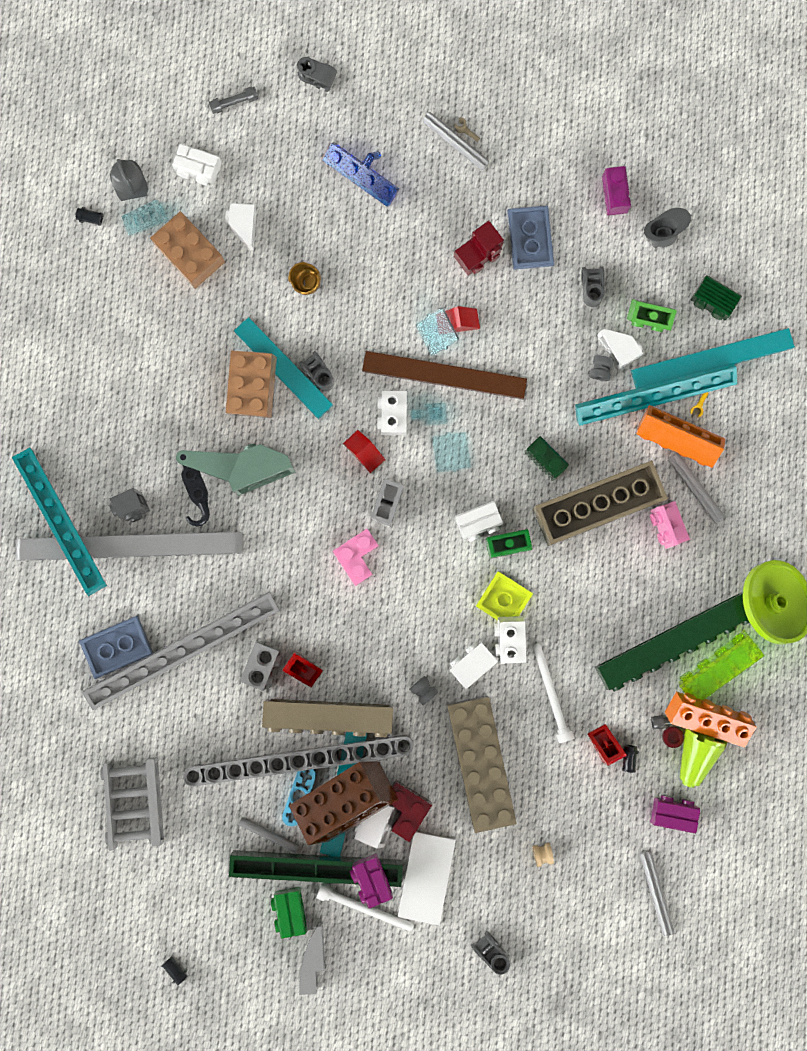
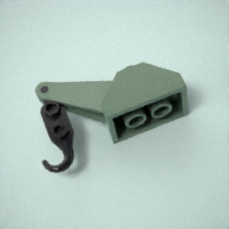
[176,443,296,527]

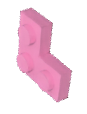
[333,529,379,586]

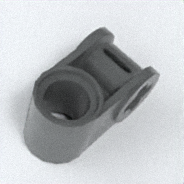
[297,57,337,92]
[581,266,605,307]
[299,351,334,391]
[471,931,510,975]

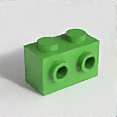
[627,299,677,332]

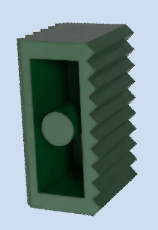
[690,275,742,320]
[525,436,569,481]

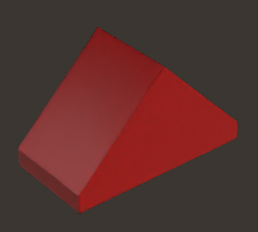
[437,306,480,335]
[343,430,386,474]
[283,652,323,688]
[587,724,626,766]

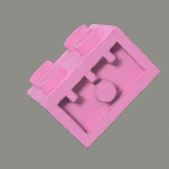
[650,501,690,549]

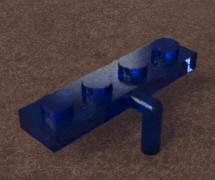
[322,142,400,207]

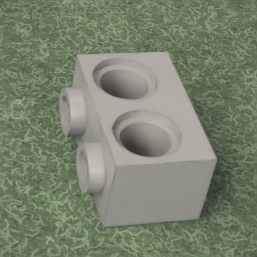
[371,479,404,527]
[240,642,282,691]

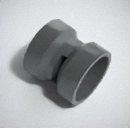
[589,355,614,381]
[409,676,438,705]

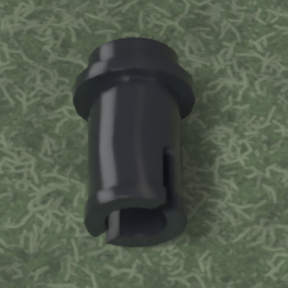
[75,207,104,226]
[622,745,639,773]
[161,956,188,986]

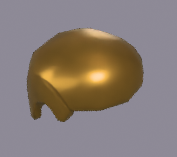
[288,262,321,295]

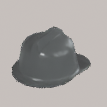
[110,159,148,201]
[644,208,691,248]

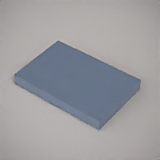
[507,205,554,270]
[79,616,153,679]

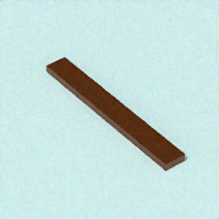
[362,351,527,400]

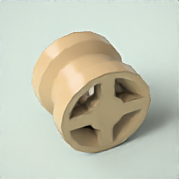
[532,843,554,867]

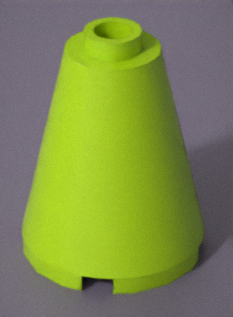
[679,729,728,788]

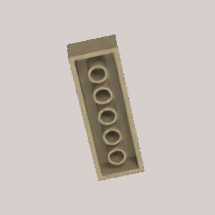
[533,460,668,546]
[447,696,517,833]
[262,699,393,737]

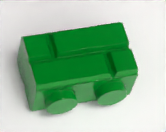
[485,529,532,559]
[271,887,307,939]

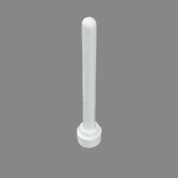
[533,643,575,743]
[316,883,414,931]

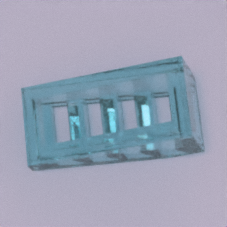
[121,199,169,235]

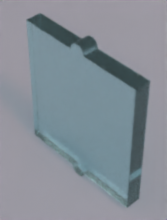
[416,307,459,356]
[432,432,471,473]

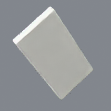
[398,831,456,926]

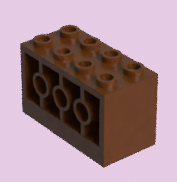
[289,761,398,845]

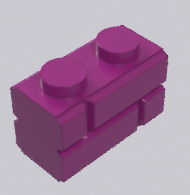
[602,166,631,216]
[650,795,700,834]
[350,853,393,909]

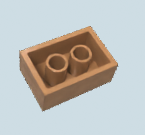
[150,211,225,289]
[226,350,277,418]

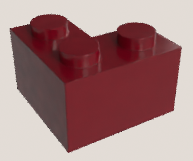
[454,220,504,276]
[391,779,432,842]

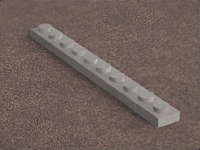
[82,591,280,710]

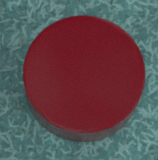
[662,726,684,748]

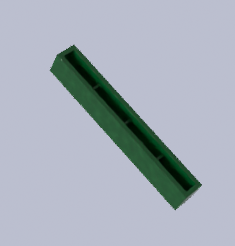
[595,592,750,692]
[228,850,403,887]

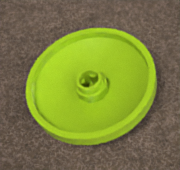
[743,560,807,645]

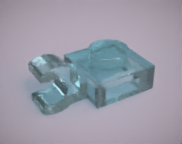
[411,403,447,426]

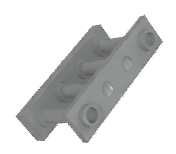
[100,757,164,851]

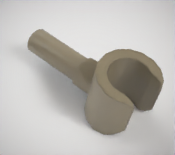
[454,117,480,142]

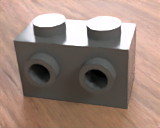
[110,488,150,523]

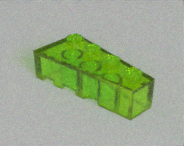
[678,629,765,700]

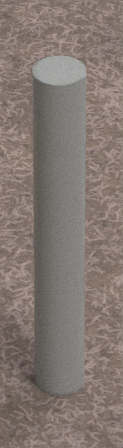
[238,818,299,853]

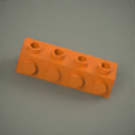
[636,405,725,468]
[665,691,757,748]

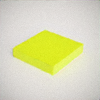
[476,571,533,621]

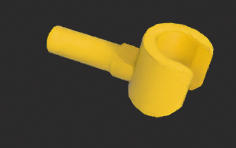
[690,392,708,418]

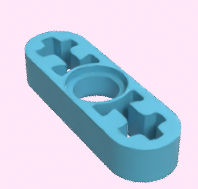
[282,769,316,827]

